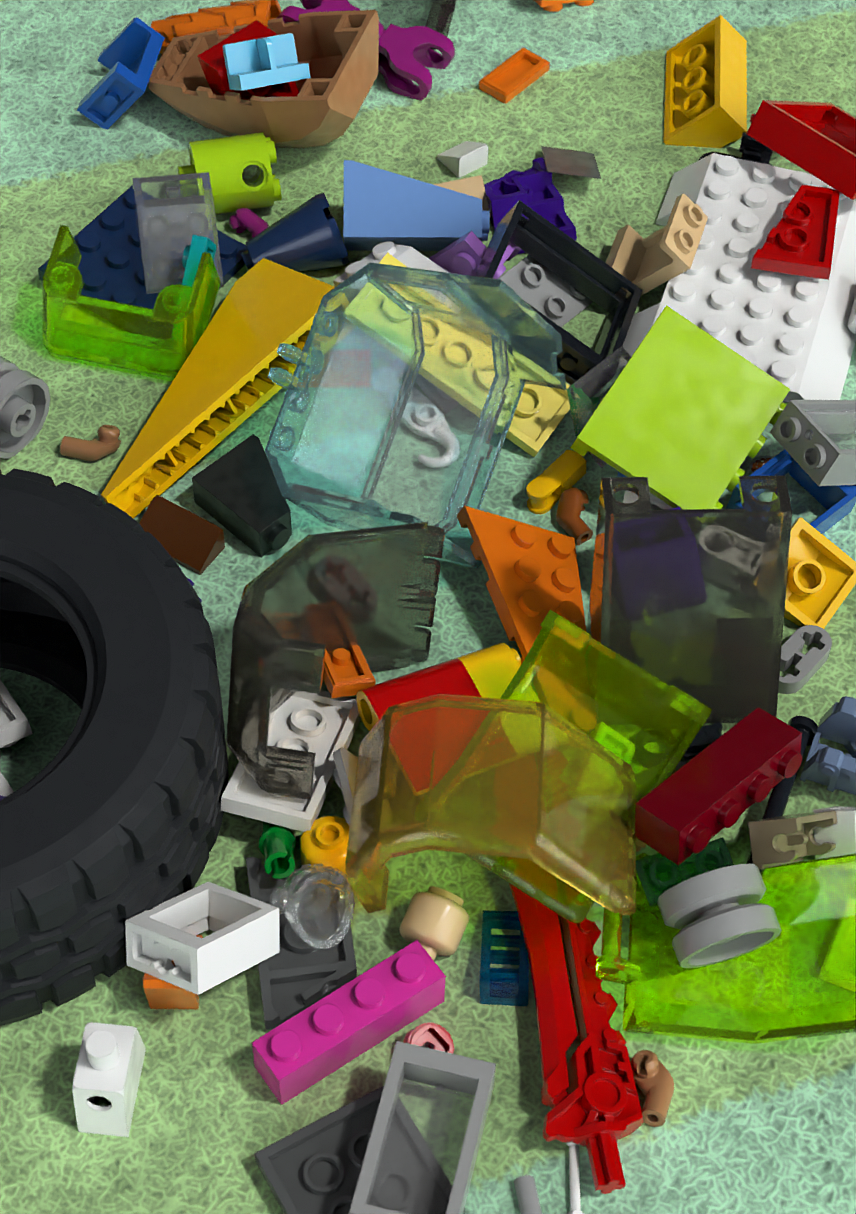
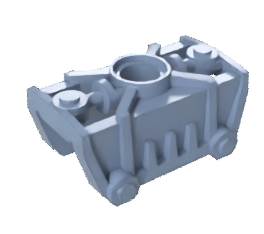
[800,696,856,795]

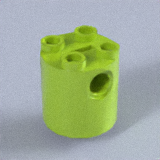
[178,132,282,216]

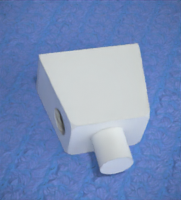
[72,1022,146,1137]

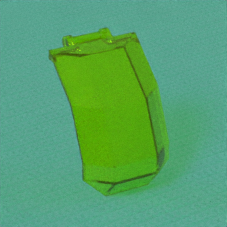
[595,853,856,1044]

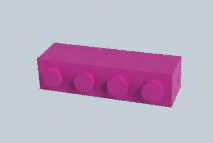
[252,940,445,1105]

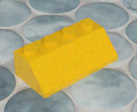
[664,15,747,148]

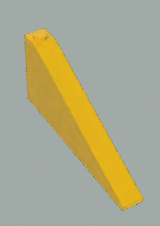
[101,258,353,519]

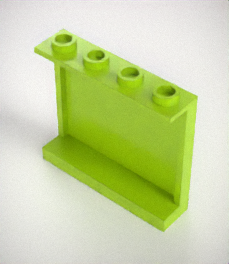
[570,305,790,531]

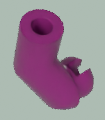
[229,208,269,238]

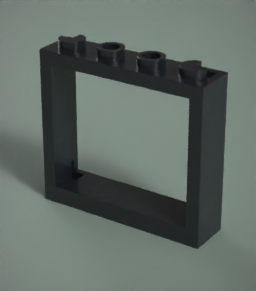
[461,200,643,397]

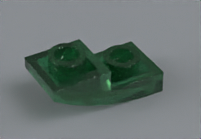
[633,837,734,907]

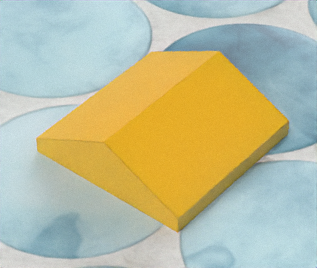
[750,517,856,629]

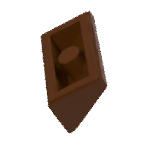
[139,495,225,575]

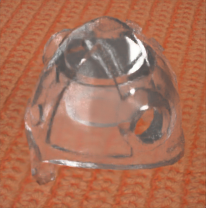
[270,863,355,950]

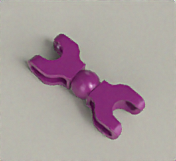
[276,0,455,100]

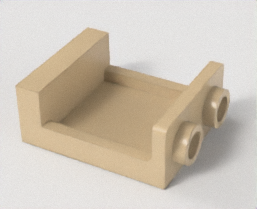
[606,193,708,298]

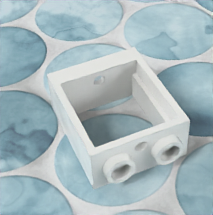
[125,882,280,995]

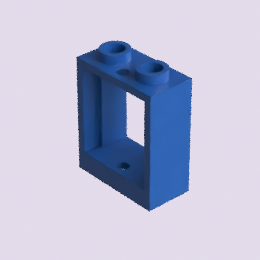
[726,449,856,550]

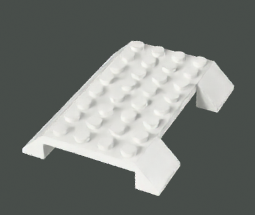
[608,153,856,402]

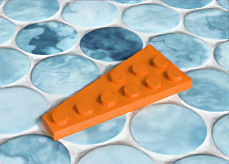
[456,505,598,754]

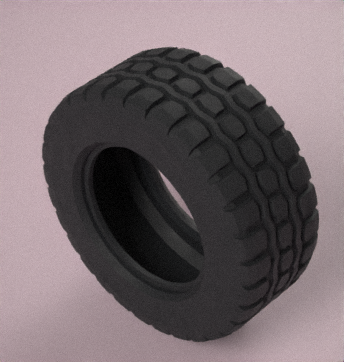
[0,469,228,1026]

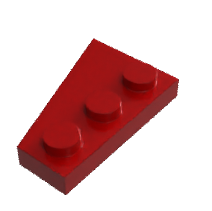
[751,185,840,280]

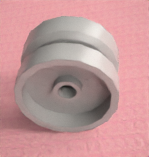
[0,356,51,459]
[657,864,782,968]

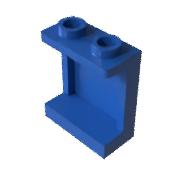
[77,17,165,129]

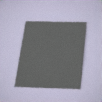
[541,146,601,179]

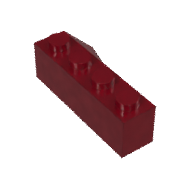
[635,707,802,865]

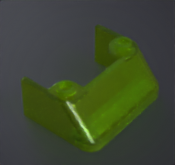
[42,225,221,382]

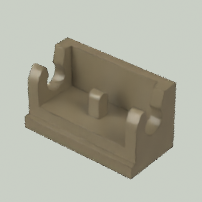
[748,810,837,869]

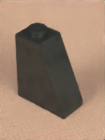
[192,434,292,558]

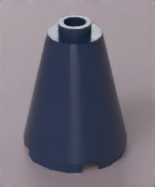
[241,192,351,273]

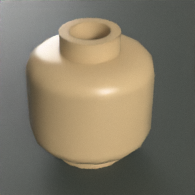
[399,886,469,960]

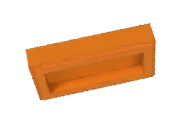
[479,48,550,104]

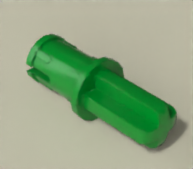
[259,821,296,879]

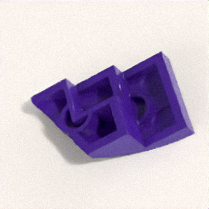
[484,157,577,254]

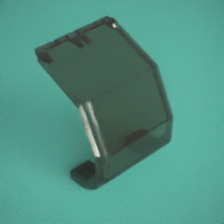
[226,522,445,800]

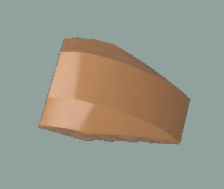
[148,10,379,149]

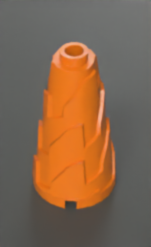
[150,0,281,55]

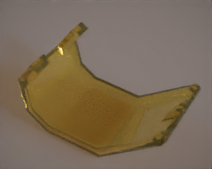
[345,694,636,916]

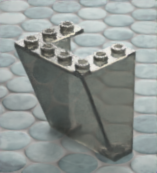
[587,476,792,725]

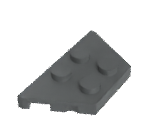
[246,857,357,1030]

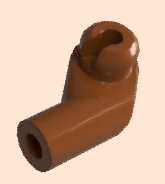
[556,487,593,545]

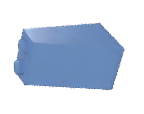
[343,160,490,251]

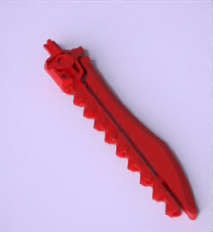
[491,752,644,1194]

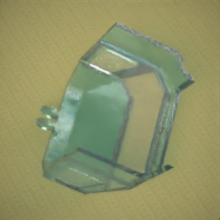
[265,262,566,569]

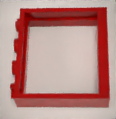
[746,100,856,200]

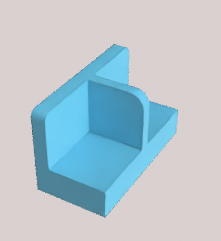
[223,33,311,91]

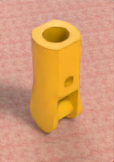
[526,450,586,514]

